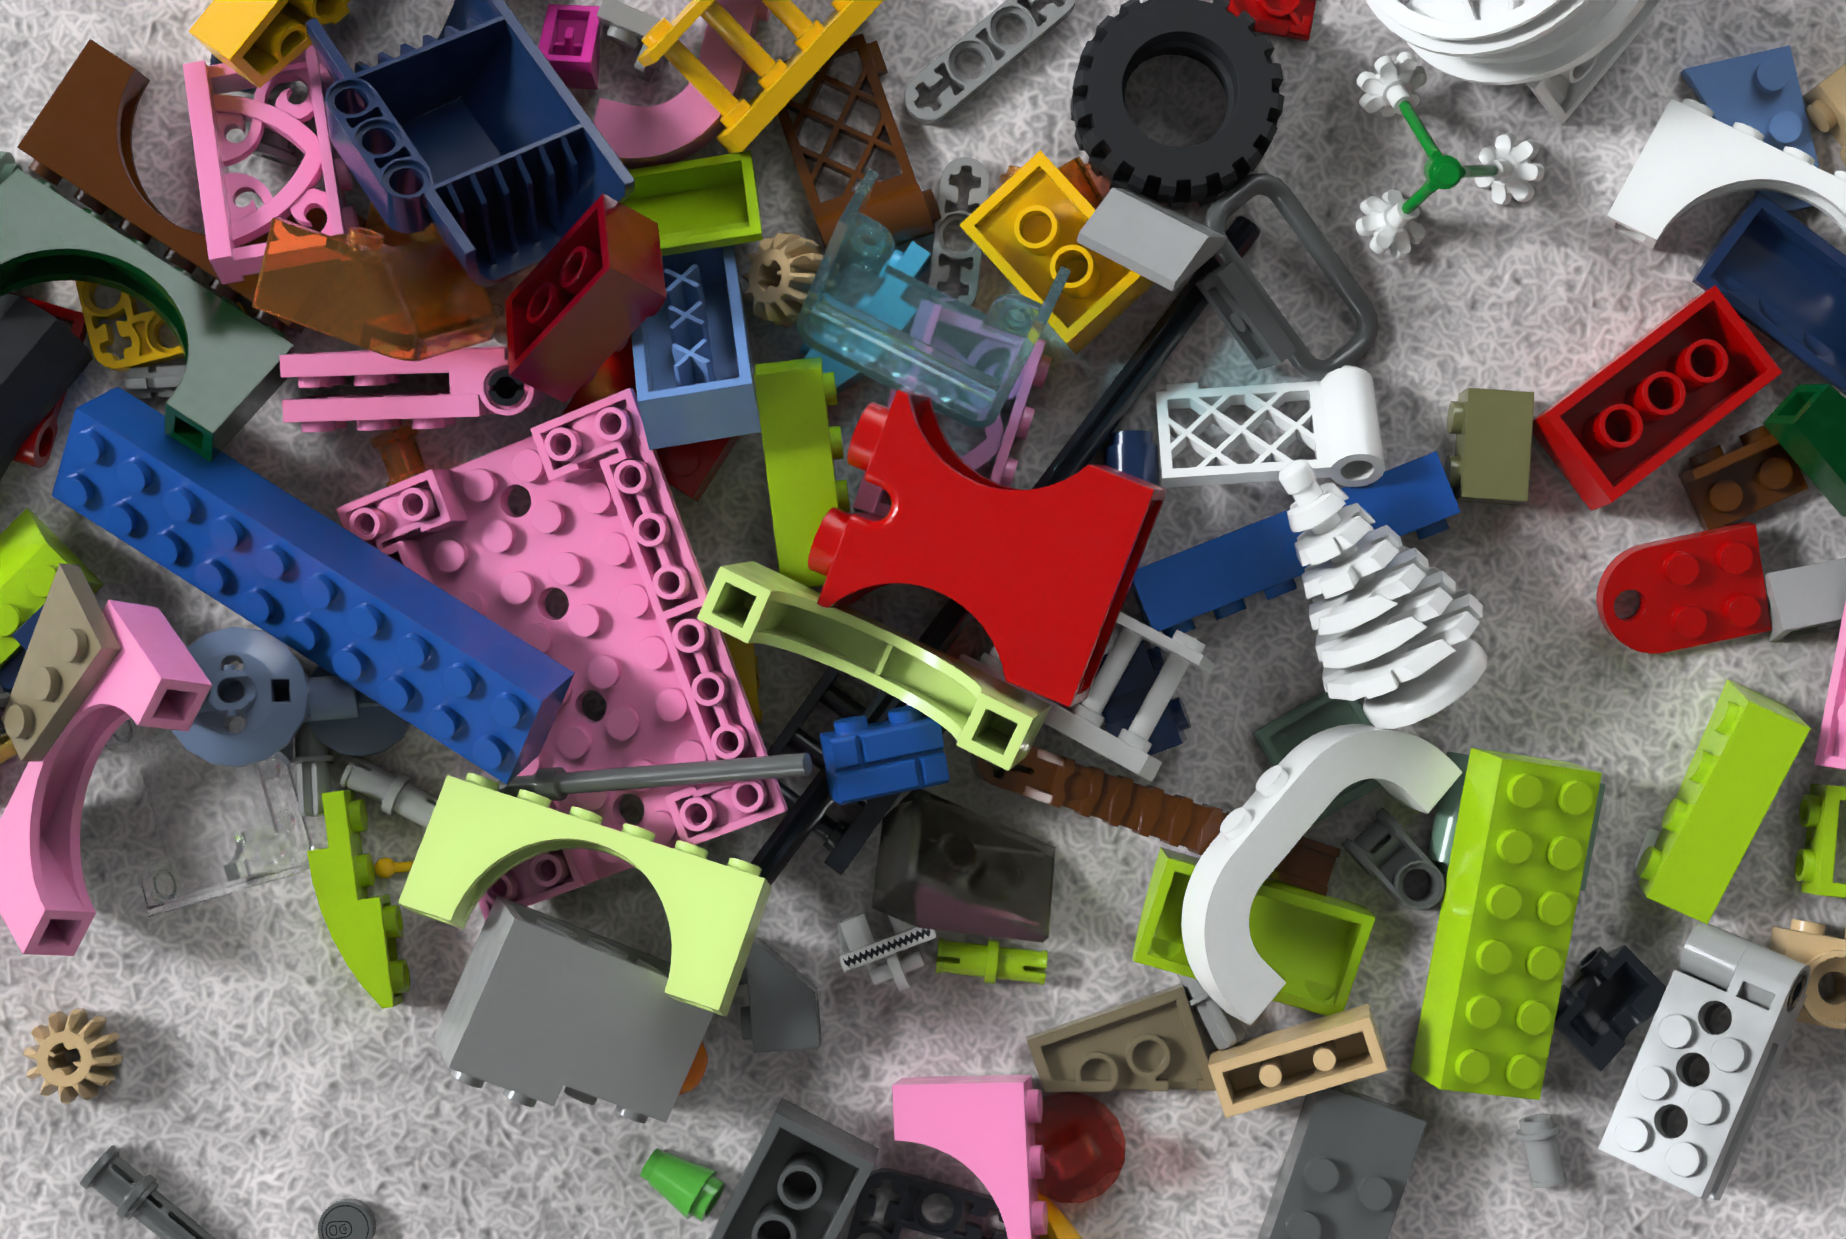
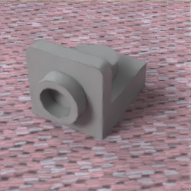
[596,0,669,82]

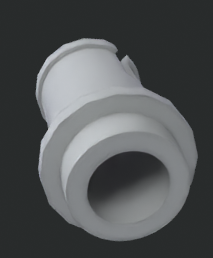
[1516,1114,1567,1188]

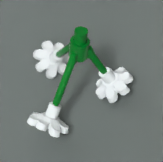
[1356,52,1544,260]

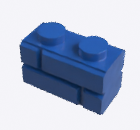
[820,706,950,805]

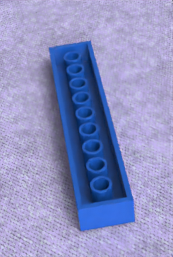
[52,386,575,785]

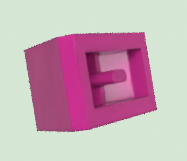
[538,4,601,90]

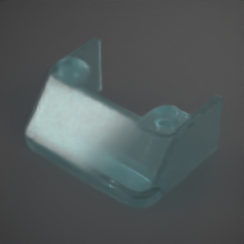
[796,169,1071,428]

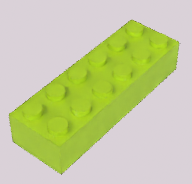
[1410,748,1602,1100]

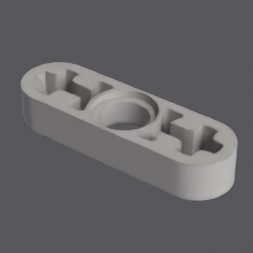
[928,157,990,314]

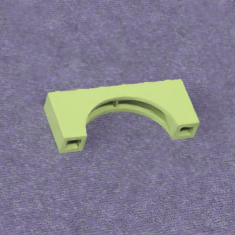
[697,561,1051,771]

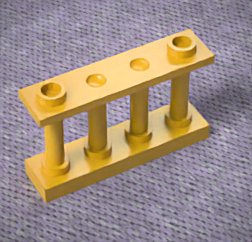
[637,0,884,154]

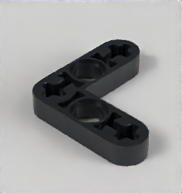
[847,1168,1008,1239]

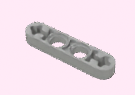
[904,0,1076,125]

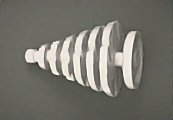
[1279,459,1487,729]

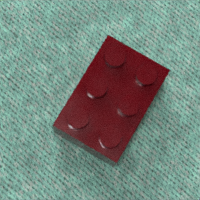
[505,193,667,403]

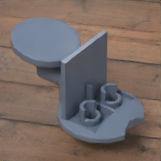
[172,627,411,767]

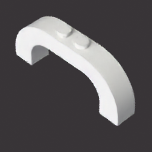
[1181,724,1463,1026]

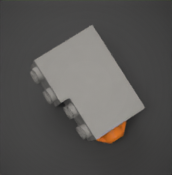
[433,895,714,1124]

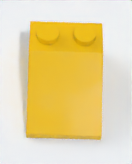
[959,150,1155,355]

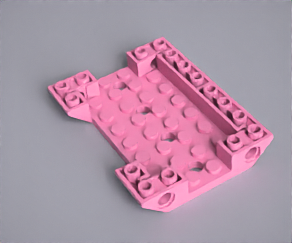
[336,388,788,921]

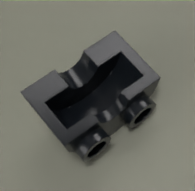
[1554,945,1666,1071]

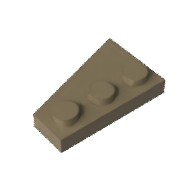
[1,563,121,762]
[1026,984,1216,1092]

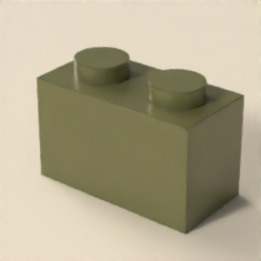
[1444,388,1534,506]

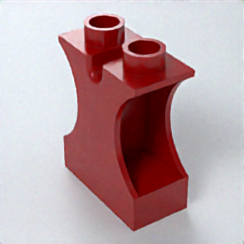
[808,389,1168,707]

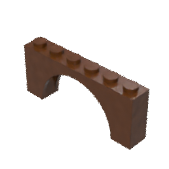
[17,39,373,333]

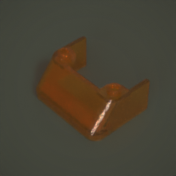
[252,203,498,361]

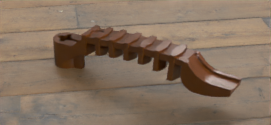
[970,746,1341,896]

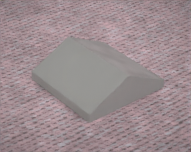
[1076,187,1227,292]

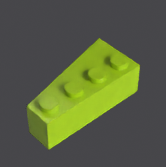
[1636,679,1811,924]

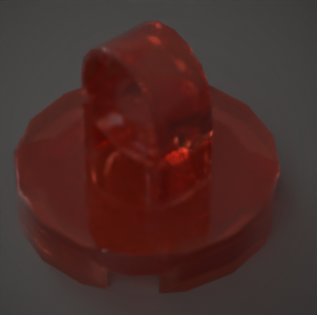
[1034,1092,1126,1203]

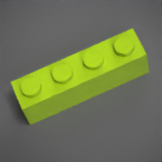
[754,357,850,587]

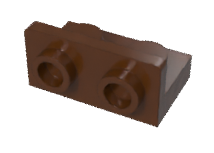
[1678,425,1809,531]

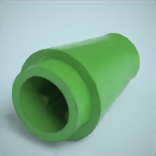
[640,1148,726,1222]

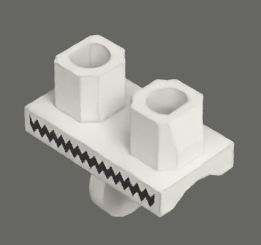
[837,894,937,992]

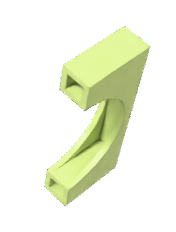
[398,773,772,1017]

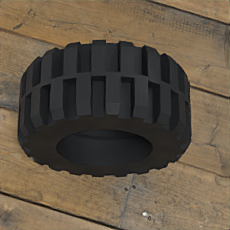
[1070,0,1284,210]

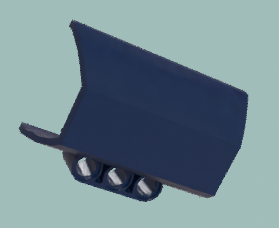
[306,0,635,288]

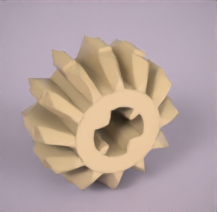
[741,232,834,327]
[23,1008,123,1104]

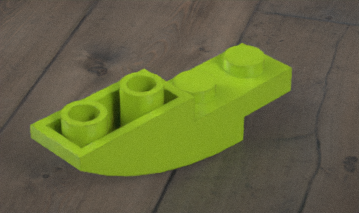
[307,789,410,1009]

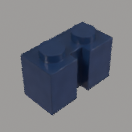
[1094,640,1191,767]

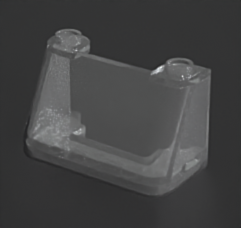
[105,663,314,917]

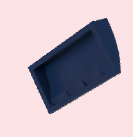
[1692,192,1846,394]

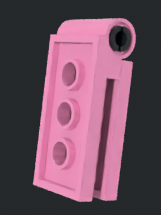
[279,346,547,432]

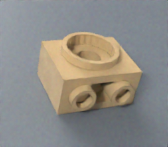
[1769,919,1846,1030]

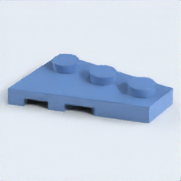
[1680,45,1819,213]

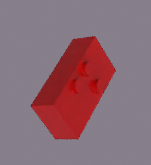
[1532,285,1783,511]

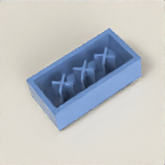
[631,245,761,450]

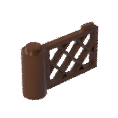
[777,33,941,269]

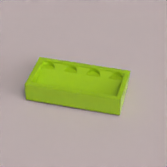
[622,150,763,256]
[1132,847,1376,1016]

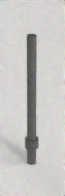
[497,753,812,801]

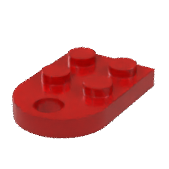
[1596,522,1772,654]

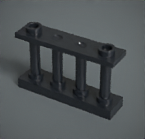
[767,666,946,875]

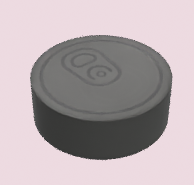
[318,1198,376,1239]

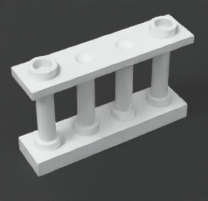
[959,612,1216,782]

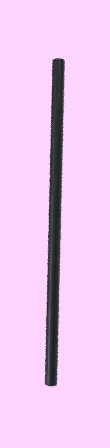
[751,216,1261,886]

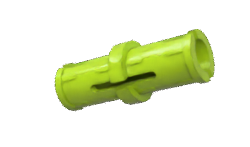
[935,938,1048,985]

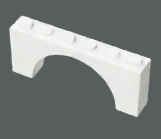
[1604,98,1846,250]

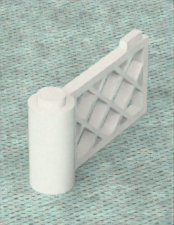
[1156,365,1385,488]

